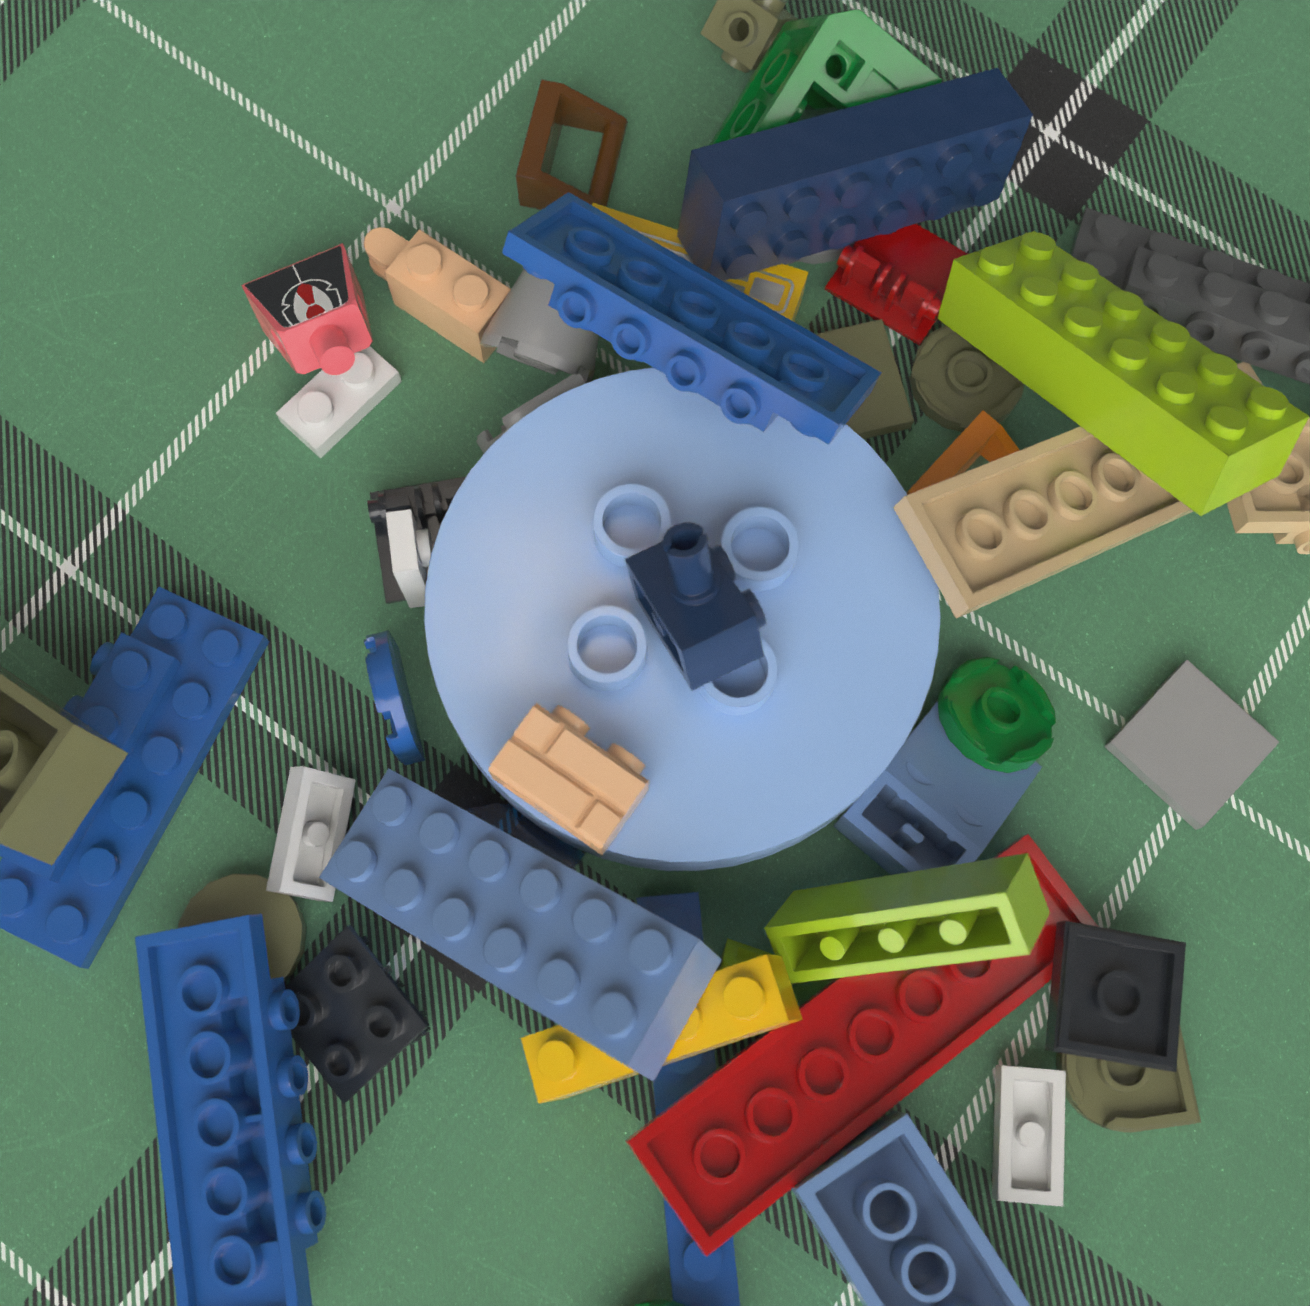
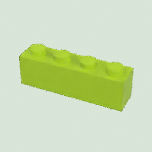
[764,853,1050,984]

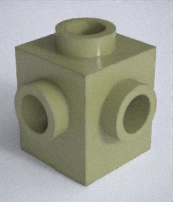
[700,0,798,73]

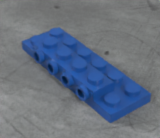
[502,192,881,445]
[0,587,269,969]
[135,914,326,1306]

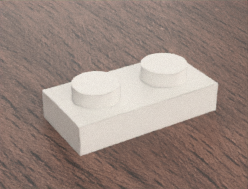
[276,346,402,459]
[386,509,433,608]
[266,766,356,902]
[992,1065,1066,1206]

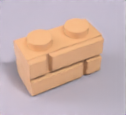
[488,703,649,855]

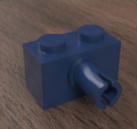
[625,523,766,691]

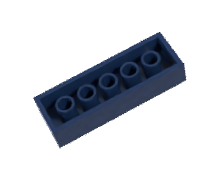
[677,68,1033,281]

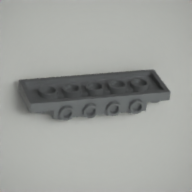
[1069,208,1310,385]

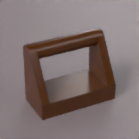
[516,79,628,210]

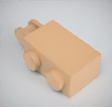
[364,227,511,363]

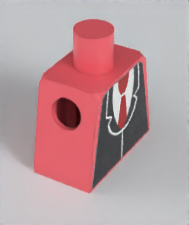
[241,243,373,375]

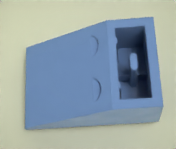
[833,701,1042,875]

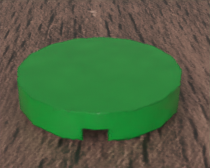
[937,657,1056,773]

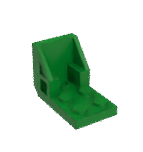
[709,9,943,145]

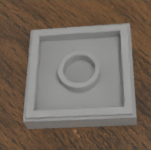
[1104,660,1279,830]

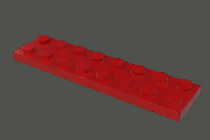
[625,834,1099,1257]

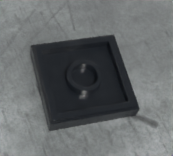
[1045,921,1186,1072]

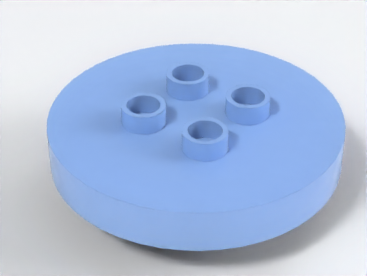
[424,368,940,871]

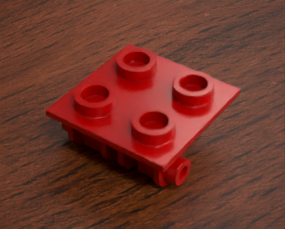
[824,224,968,346]

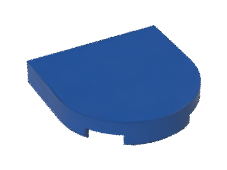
[364,630,425,766]

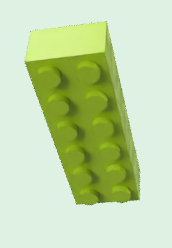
[937,231,1309,516]

